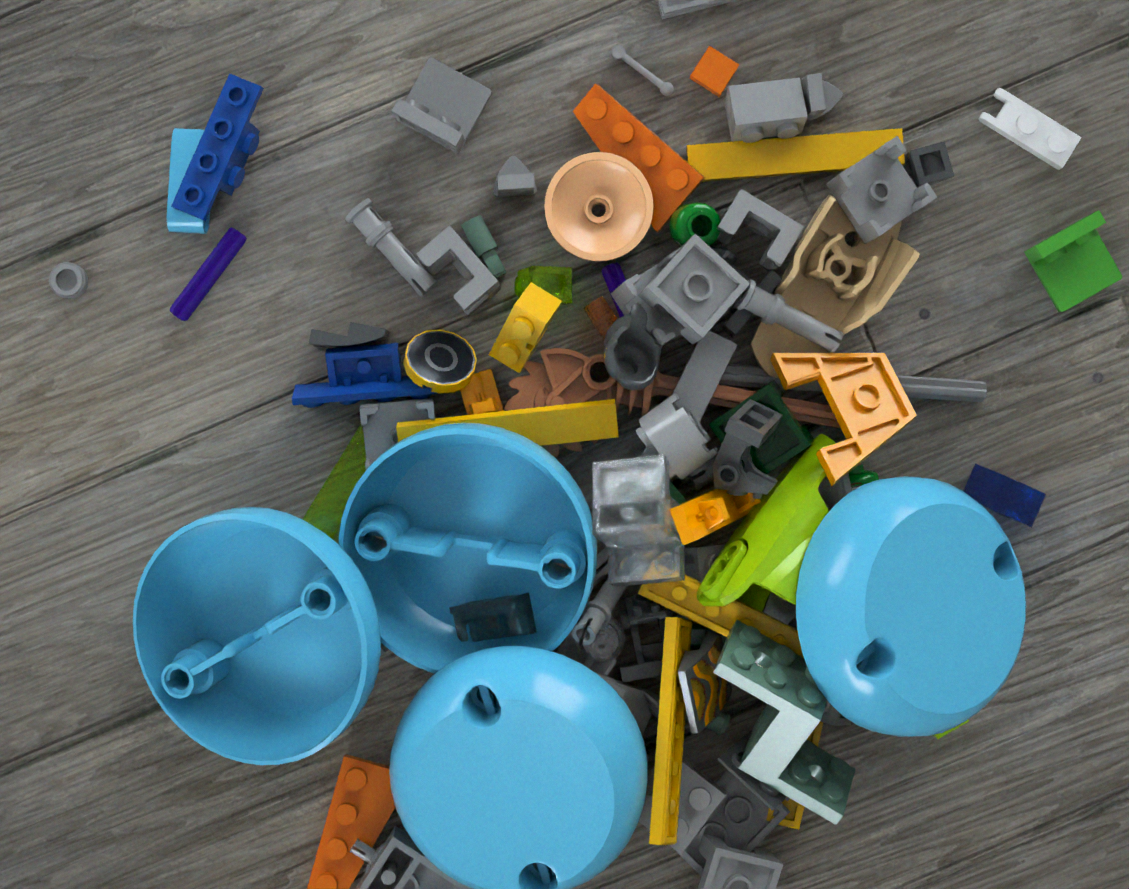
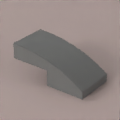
[903,141,954,188]
[309,322,389,348]

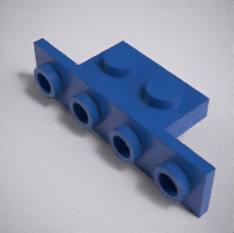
[171,73,264,221]
[292,343,438,408]

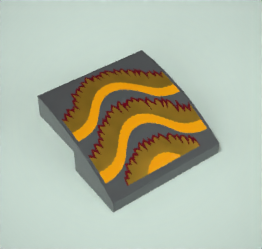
[678,630,732,734]

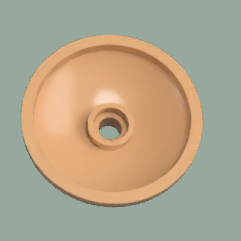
[544,152,653,262]

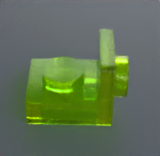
[514,266,573,305]

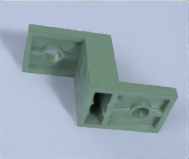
[713,620,856,825]

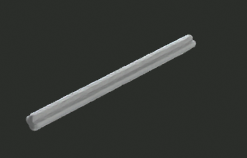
[718,364,987,402]

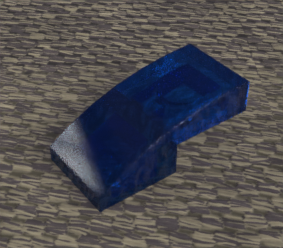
[963,463,1046,528]

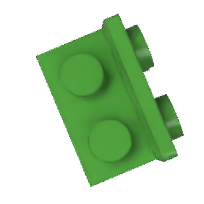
[1024,210,1122,313]

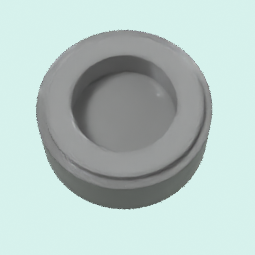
[49,262,88,299]

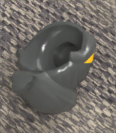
[603,303,662,390]

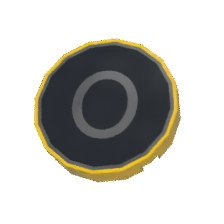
[403,329,477,394]

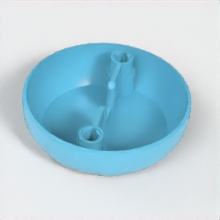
[339,423,597,674]
[796,476,1026,737]
[133,507,381,765]
[389,646,648,889]

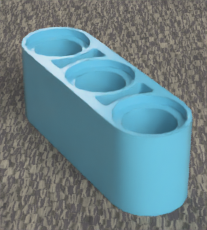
[167,128,210,234]

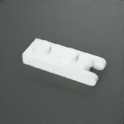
[979,88,1082,170]

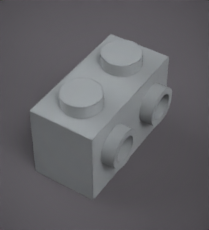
[724,78,808,143]

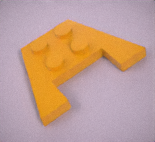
[770,353,917,487]

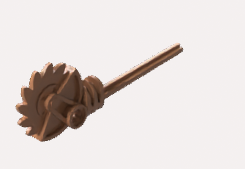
[505,348,841,457]

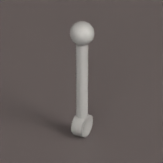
[612,45,674,96]

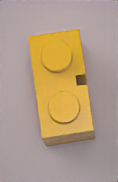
[488,282,562,373]

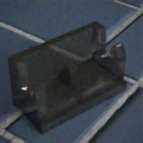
[449,592,537,642]

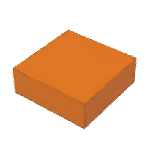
[689,46,740,97]

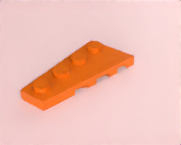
[573,83,705,233]
[307,754,395,889]

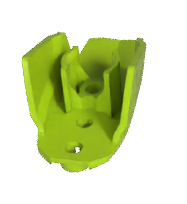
[697,433,836,611]

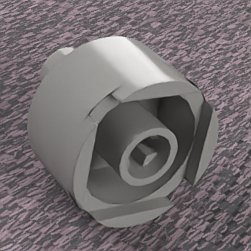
[635,393,718,479]

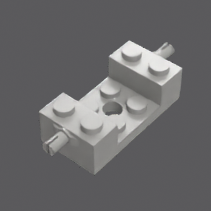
[349,826,472,889]

